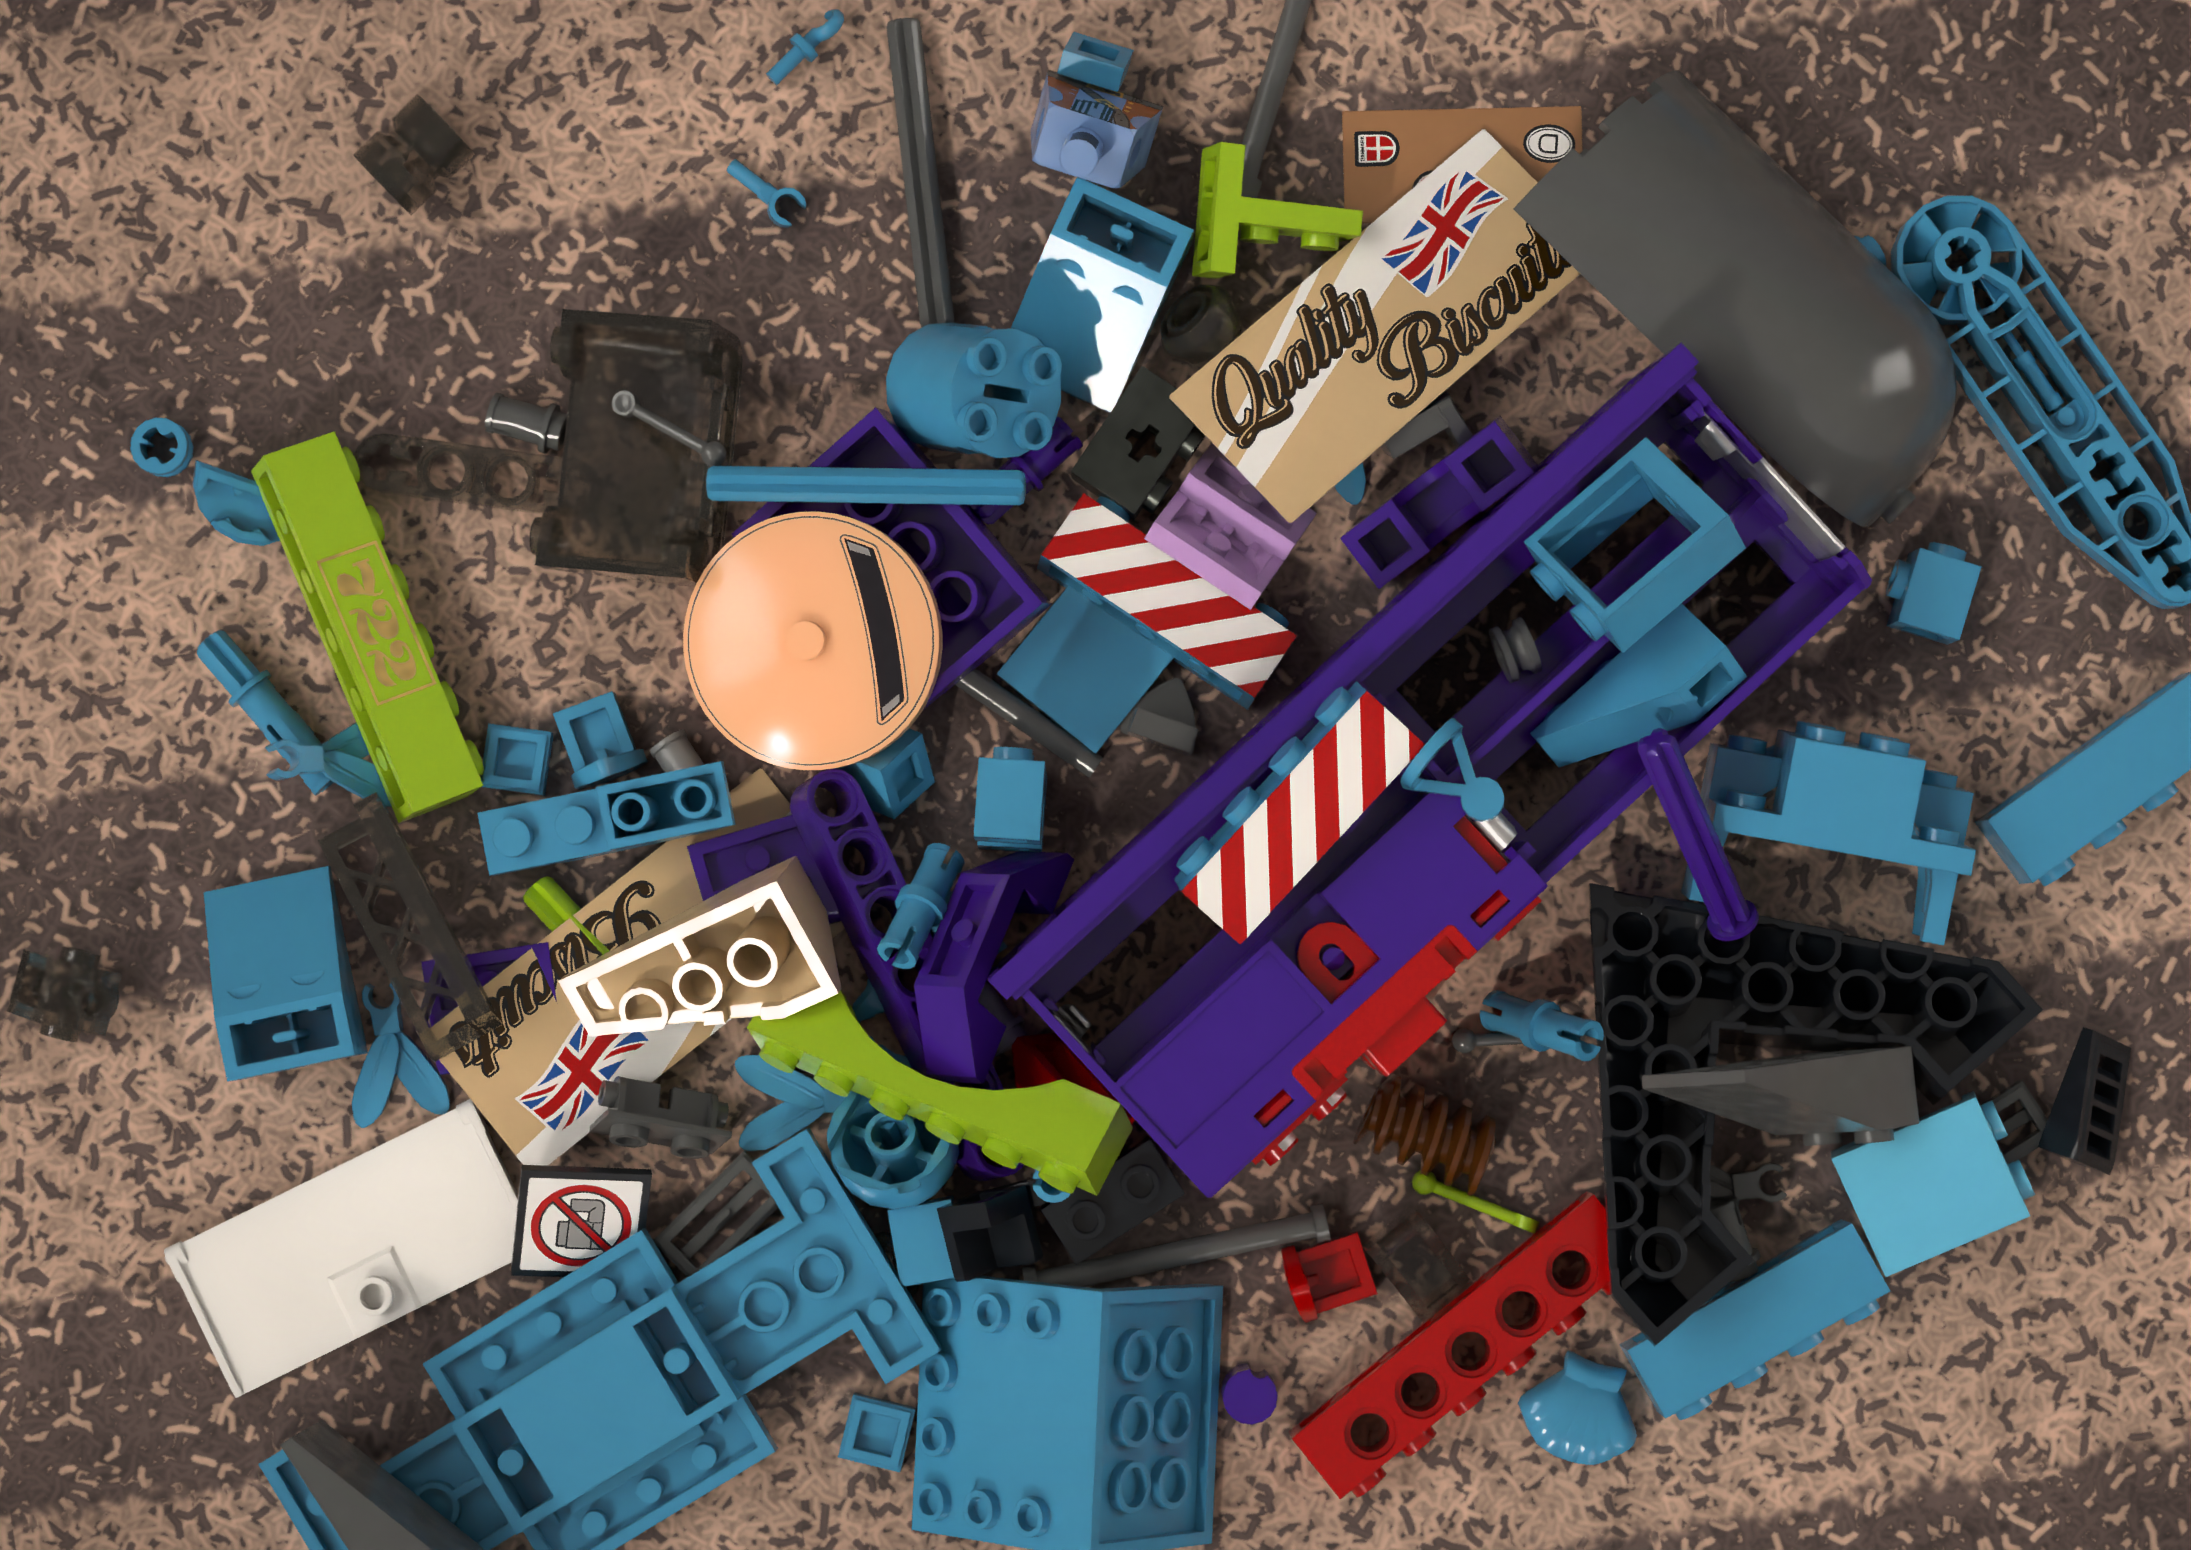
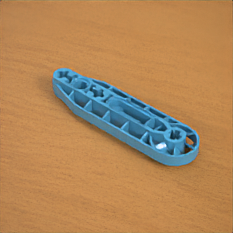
[1891,196,2191,609]

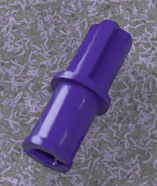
[969,416,1083,525]

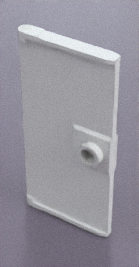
[164,1099,518,1398]

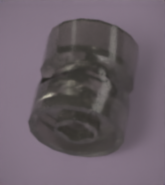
[353,94,475,215]

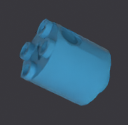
[886,323,1062,458]

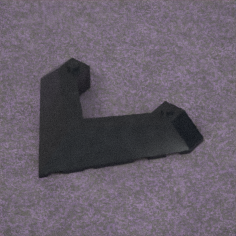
[1588,883,2043,1347]

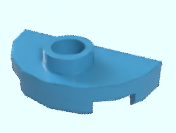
[192,460,280,546]

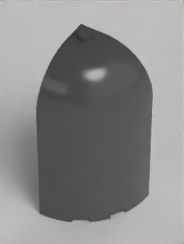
[1514,70,1957,527]

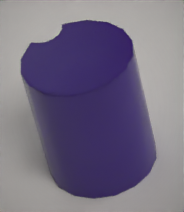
[1221,1363,1278,1425]

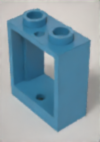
[1524,437,1746,653]

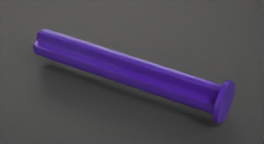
[1638,728,1759,941]

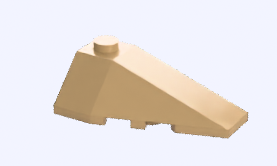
[558,856,842,1036]

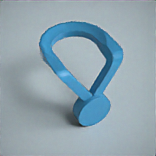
[1400,718,1505,822]

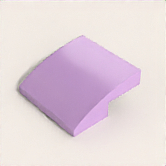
[1144,443,1317,610]

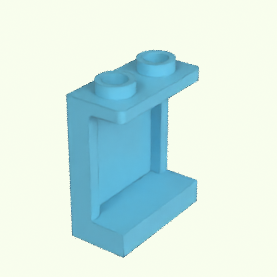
[1831,1091,2035,1277]

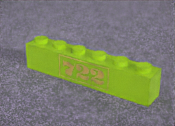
[251,431,484,823]

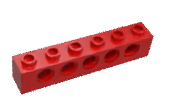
[1289,1191,1610,1499]

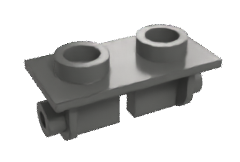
[589,1076,732,1159]

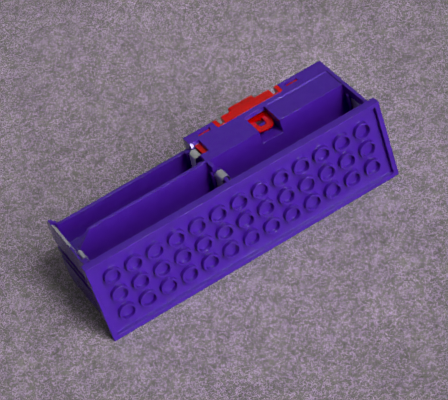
[988,342,1872,1198]

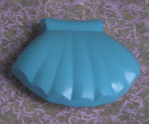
[1518,1350,1637,1465]

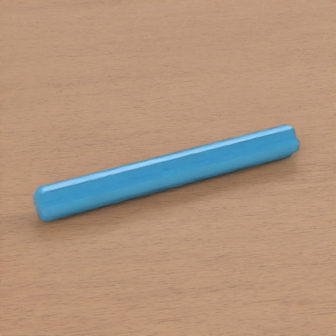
[706,466,1026,505]

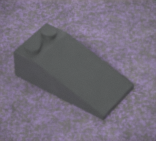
[1642,1046,1919,1146]
[280,1420,483,1550]

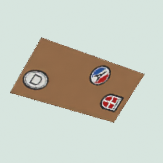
[1342,106,1583,223]

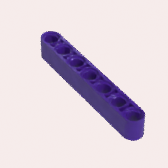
[790,769,1024,1181]

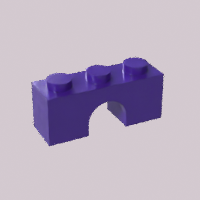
[1340,416,1539,589]

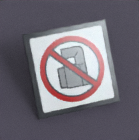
[511,1165,652,1277]

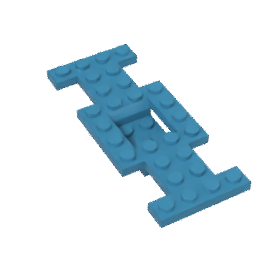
[258,1128,943,1550]

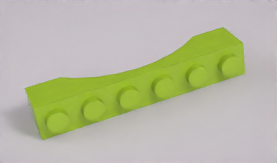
[747,990,1133,1196]

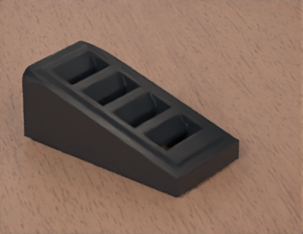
[2038,1027,2131,1175]

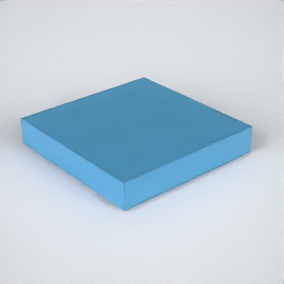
[997,587,1174,754]

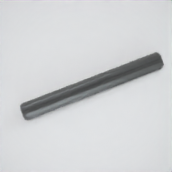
[886,18,954,327]

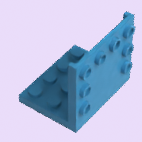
[912,1276,1223,1550]

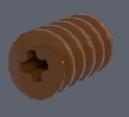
[1353,1073,1497,1196]

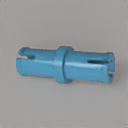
[877,843,965,969]
[1480,990,1604,1061]

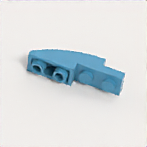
[477,761,736,876]

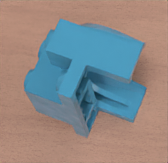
[1681,721,1976,946]

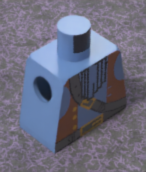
[1030,70,1163,188]

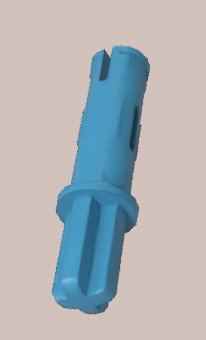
[197,630,335,796]

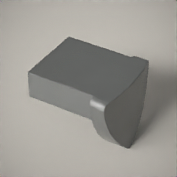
[1381,392,1473,459]
[1120,678,1198,756]

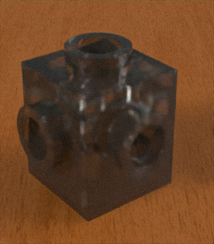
[7,946,122,1042]

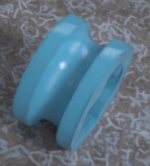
[130,417,194,478]

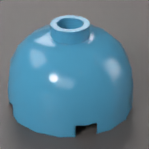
[827,1091,959,1209]

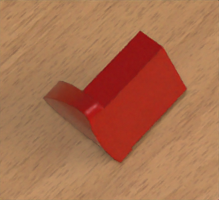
[1281,1231,1378,1323]

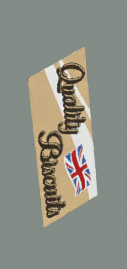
[1169,129,1580,523]
[421,768,845,1166]

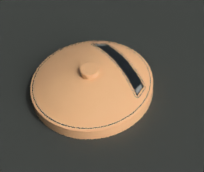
[683,511,943,770]

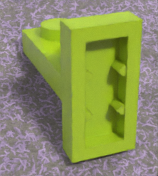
[1192,142,1363,279]

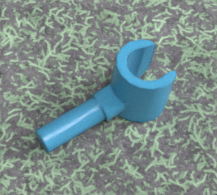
[726,159,806,228]

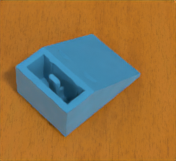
[1011,177,1194,413]
[204,866,368,1082]

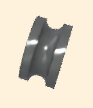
[1489,617,1542,683]

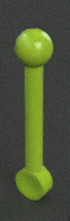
[1412,1170,1539,1234]

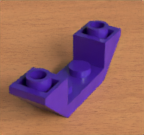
[914,851,1074,1084]

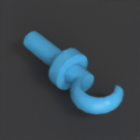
[766,9,844,85]

